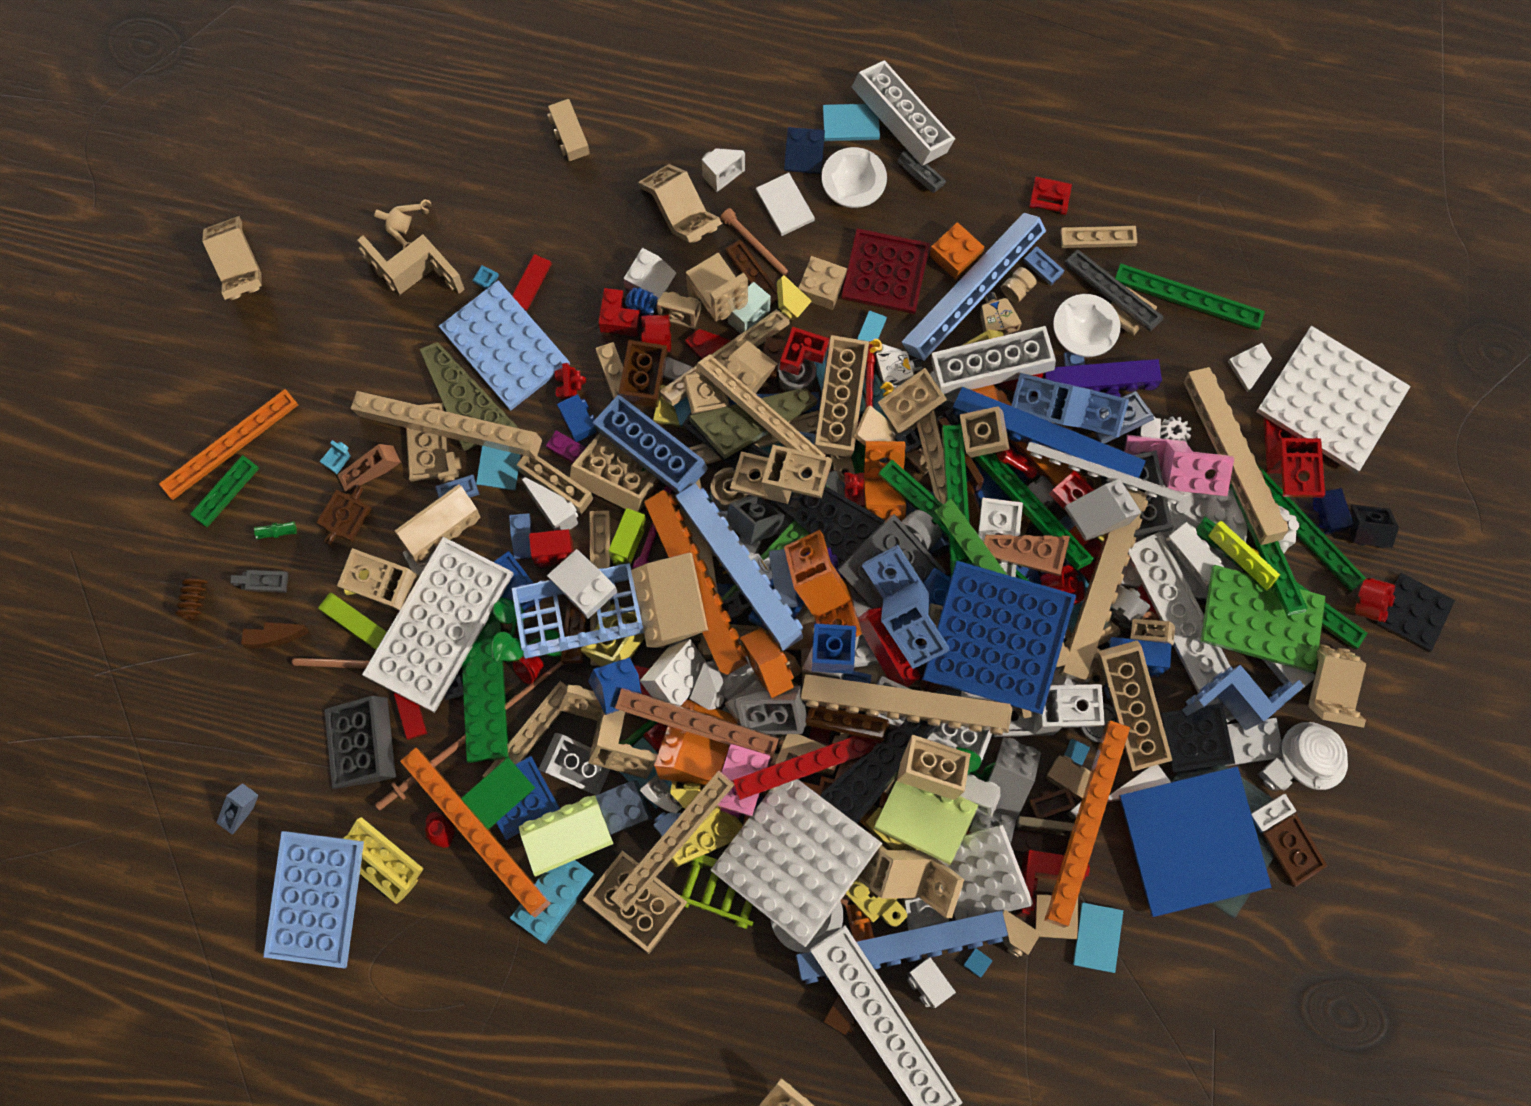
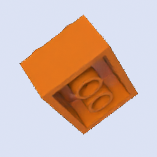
[740,627,794,698]

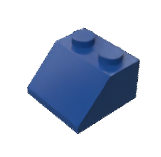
[812,624,856,674]
[588,657,641,715]

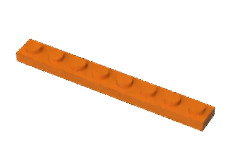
[159,389,298,500]

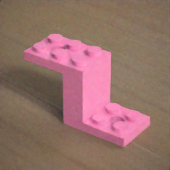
[1124,435,1234,496]
[717,744,772,817]

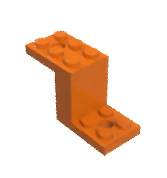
[864,441,906,522]
[784,530,862,637]

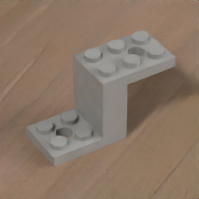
[969,737,1041,843]

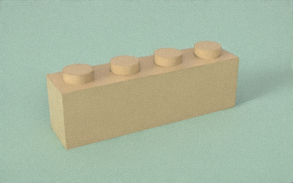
[517,456,593,515]

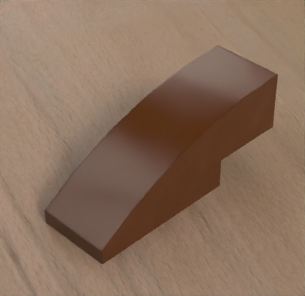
[241,622,309,649]

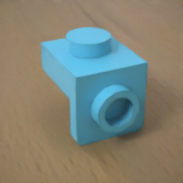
[320,440,351,474]

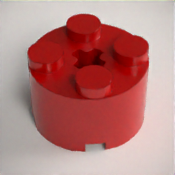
[642,315,671,353]
[1040,565,1085,606]
[1355,577,1395,623]

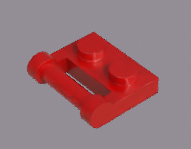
[1029,177,1072,215]
[995,446,1037,479]

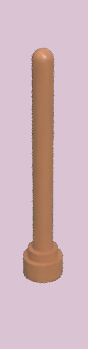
[720,208,789,276]
[291,658,370,669]

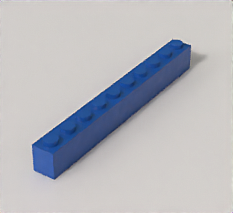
[953,387,1146,486]

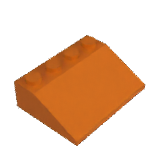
[654,699,738,785]

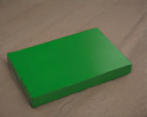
[461,757,535,829]

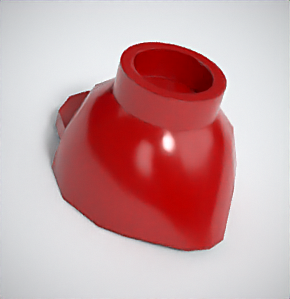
[513,656,543,685]
[425,812,455,848]

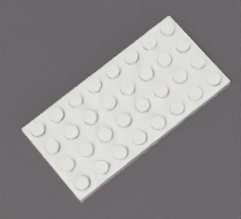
[362,537,514,713]

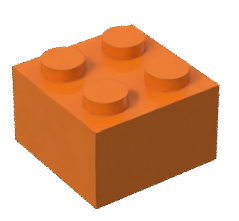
[929,222,984,280]

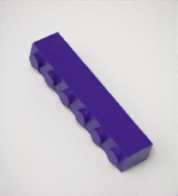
[1042,359,1162,393]

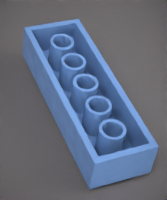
[593,394,708,494]

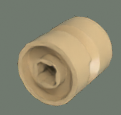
[1001,267,1036,303]

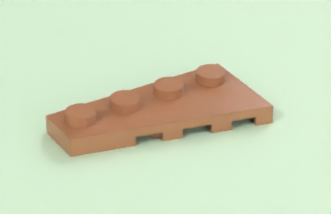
[984,535,1070,576]

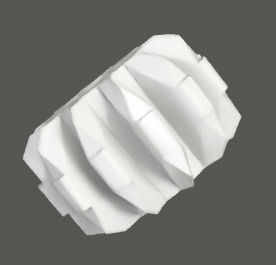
[1160,416,1191,443]

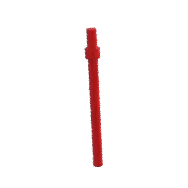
[865,341,876,409]

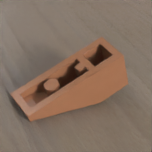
[338,444,401,492]

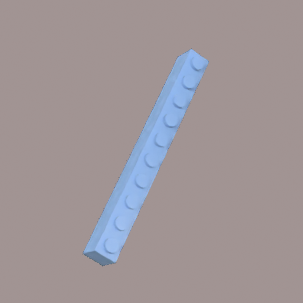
[902,213,1046,361]
[676,483,803,651]

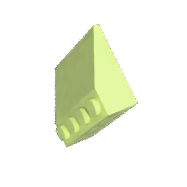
[874,781,979,865]
[519,795,613,876]

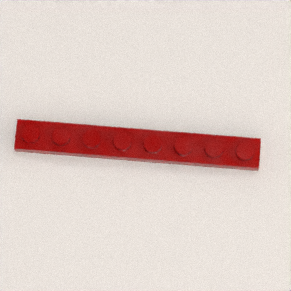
[732,736,887,801]

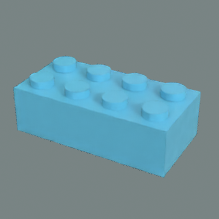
[510,860,595,944]

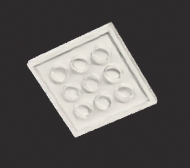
[938,825,1033,920]

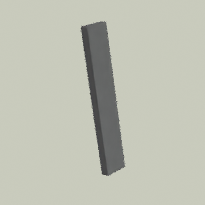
[1064,249,1163,332]

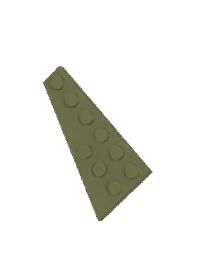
[420,342,517,451]
[689,387,818,459]

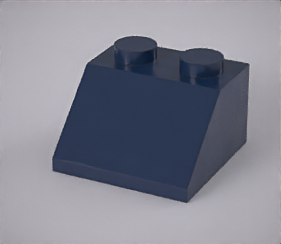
[784,127,825,174]

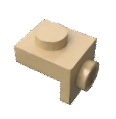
[437,452,461,483]

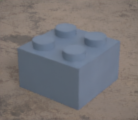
[596,780,653,834]

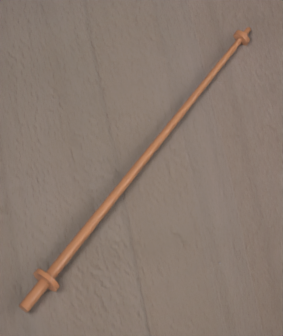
[375,661,563,811]

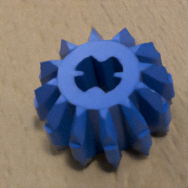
[625,288,658,316]

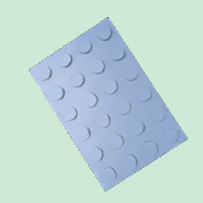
[439,280,570,411]
[264,831,364,968]

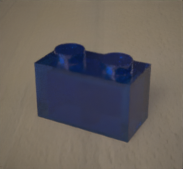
[1313,488,1354,535]

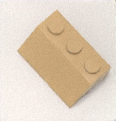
[897,735,971,800]

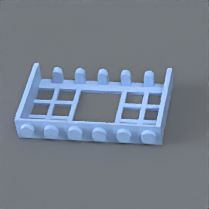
[512,563,644,659]

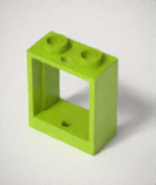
[608,508,647,566]

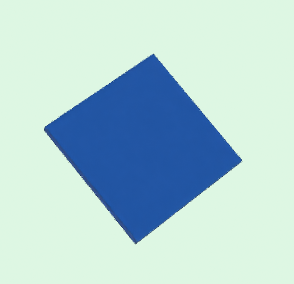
[922,561,1076,715]
[1119,766,1272,917]

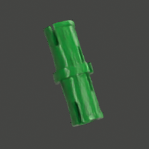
[254,521,297,540]

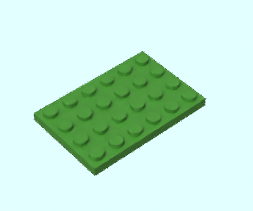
[1200,565,1325,673]

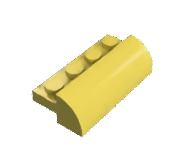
[343,817,423,904]

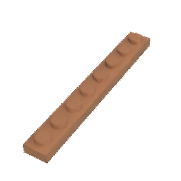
[615,688,779,759]

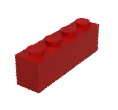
[858,607,921,688]

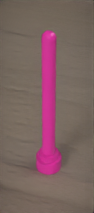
[632,486,672,569]

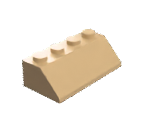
[395,484,481,564]

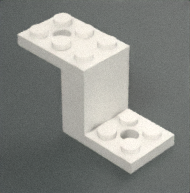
[994,684,1105,737]

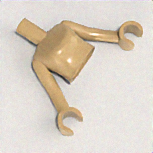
[374,200,431,249]

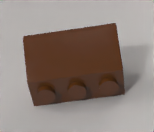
[618,340,668,408]

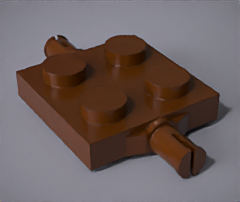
[316,485,372,546]

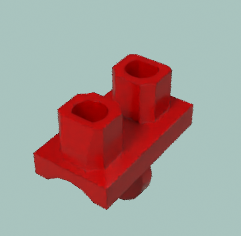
[555,363,586,399]
[844,473,865,507]

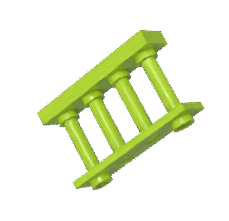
[679,855,753,929]

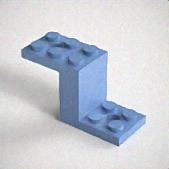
[1012,373,1129,437]
[862,545,949,669]
[1182,665,1304,731]

